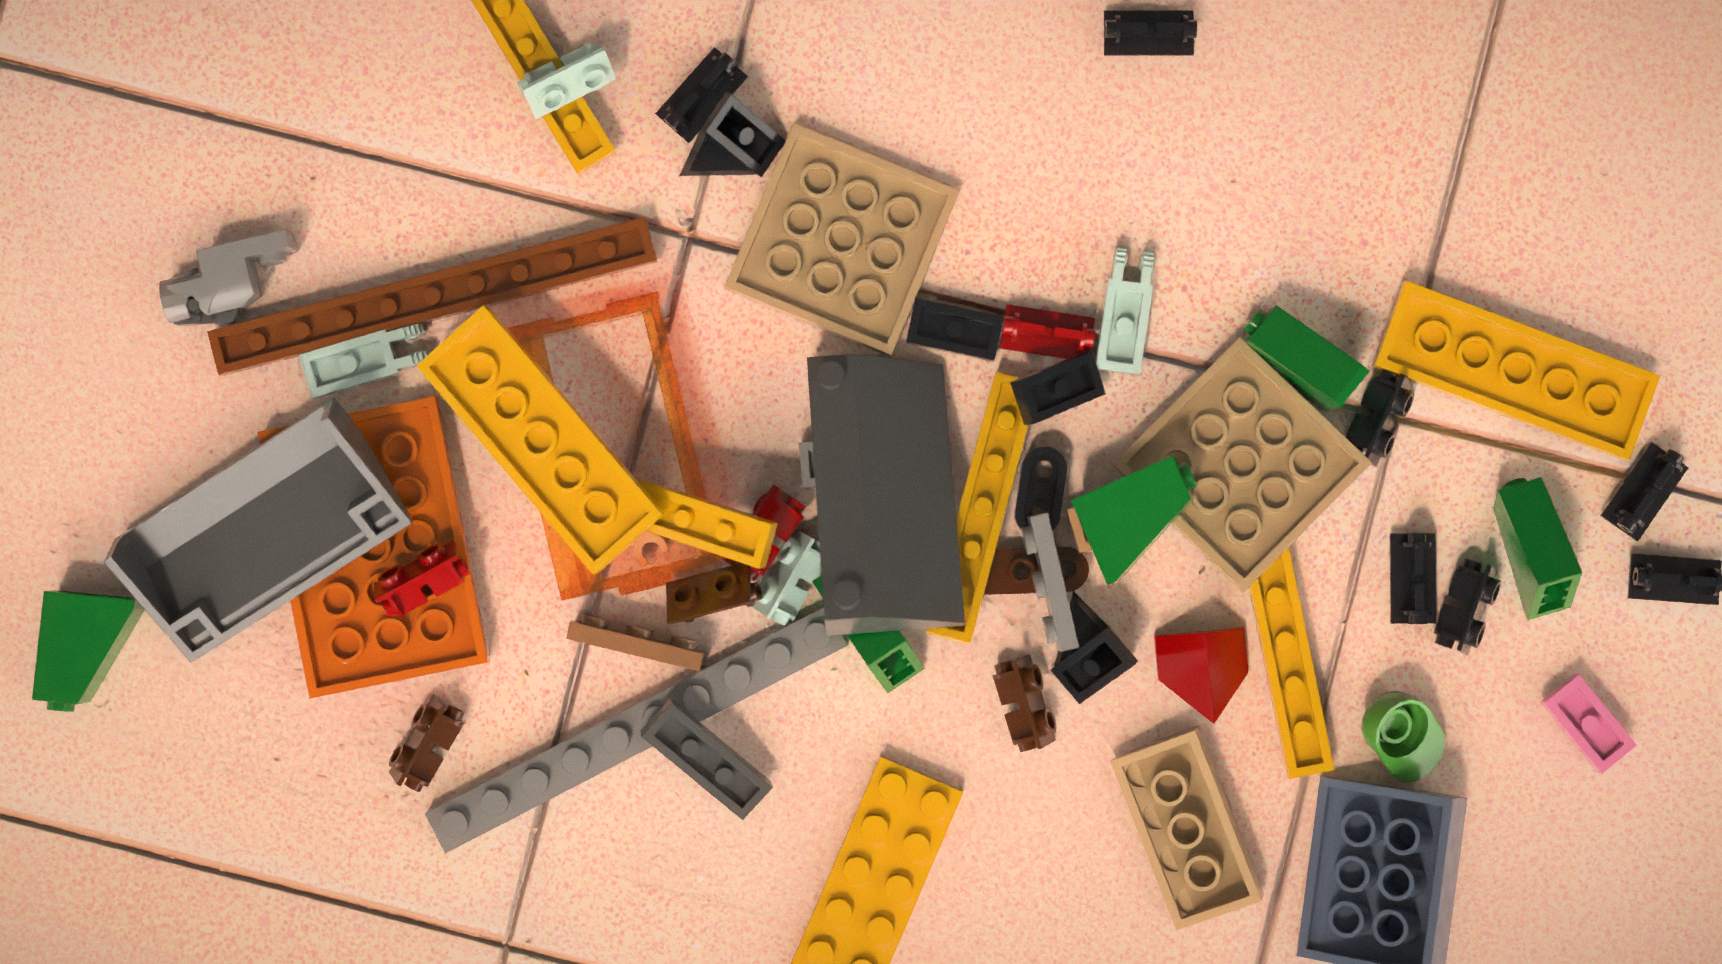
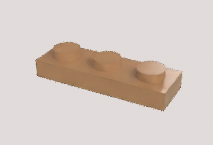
[566,614,706,671]

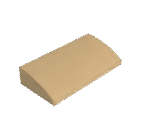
[1110,725,1264,931]

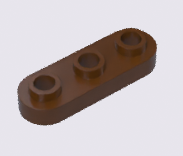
[984,547,1089,595]

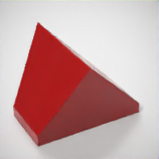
[1154,627,1249,724]

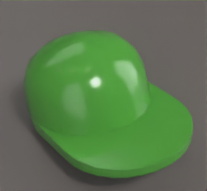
[1361,691,1445,782]

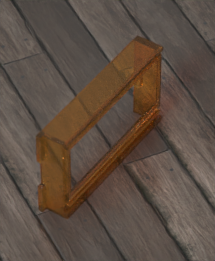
[507,291,724,601]

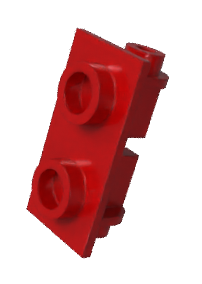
[999,304,1095,359]
[722,484,806,581]
[374,540,471,617]

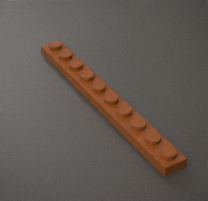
[207,217,657,376]

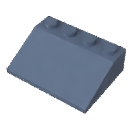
[1297,776,1468,964]

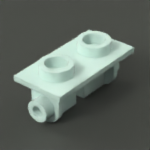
[517,42,616,119]
[753,529,821,626]

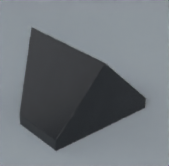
[679,91,786,178]
[1050,591,1138,704]

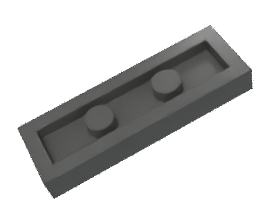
[640,698,773,820]

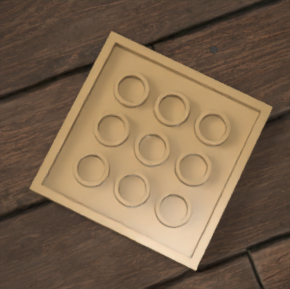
[724,122,960,358]
[1112,337,1372,593]

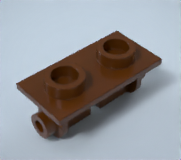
[666,563,762,625]
[992,654,1056,752]
[389,694,465,792]

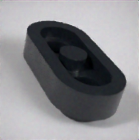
[1014,447,1067,531]

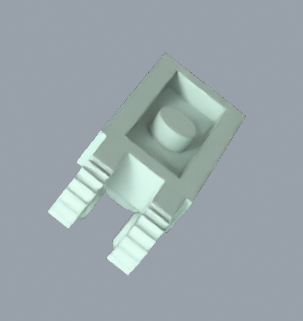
[1095,245,1155,376]
[299,323,431,399]

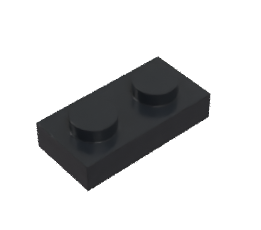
[906,298,1004,362]
[1010,352,1106,425]

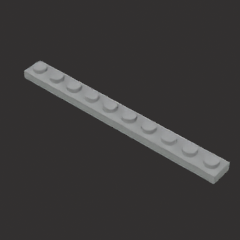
[424,607,848,854]

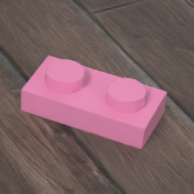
[1540,674,1637,774]

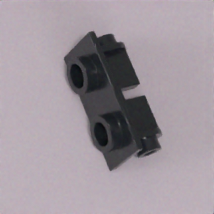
[1104,10,1197,56]
[655,47,748,144]
[1345,369,1415,467]
[1600,442,1689,542]
[1389,533,1436,624]
[1627,554,1722,605]
[1433,558,1501,656]

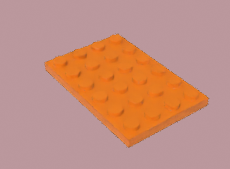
[257,396,490,699]

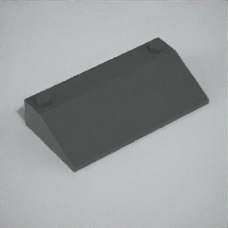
[807,354,965,636]
[104,397,413,663]

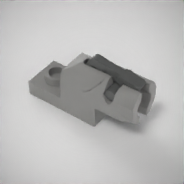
[159,229,298,326]

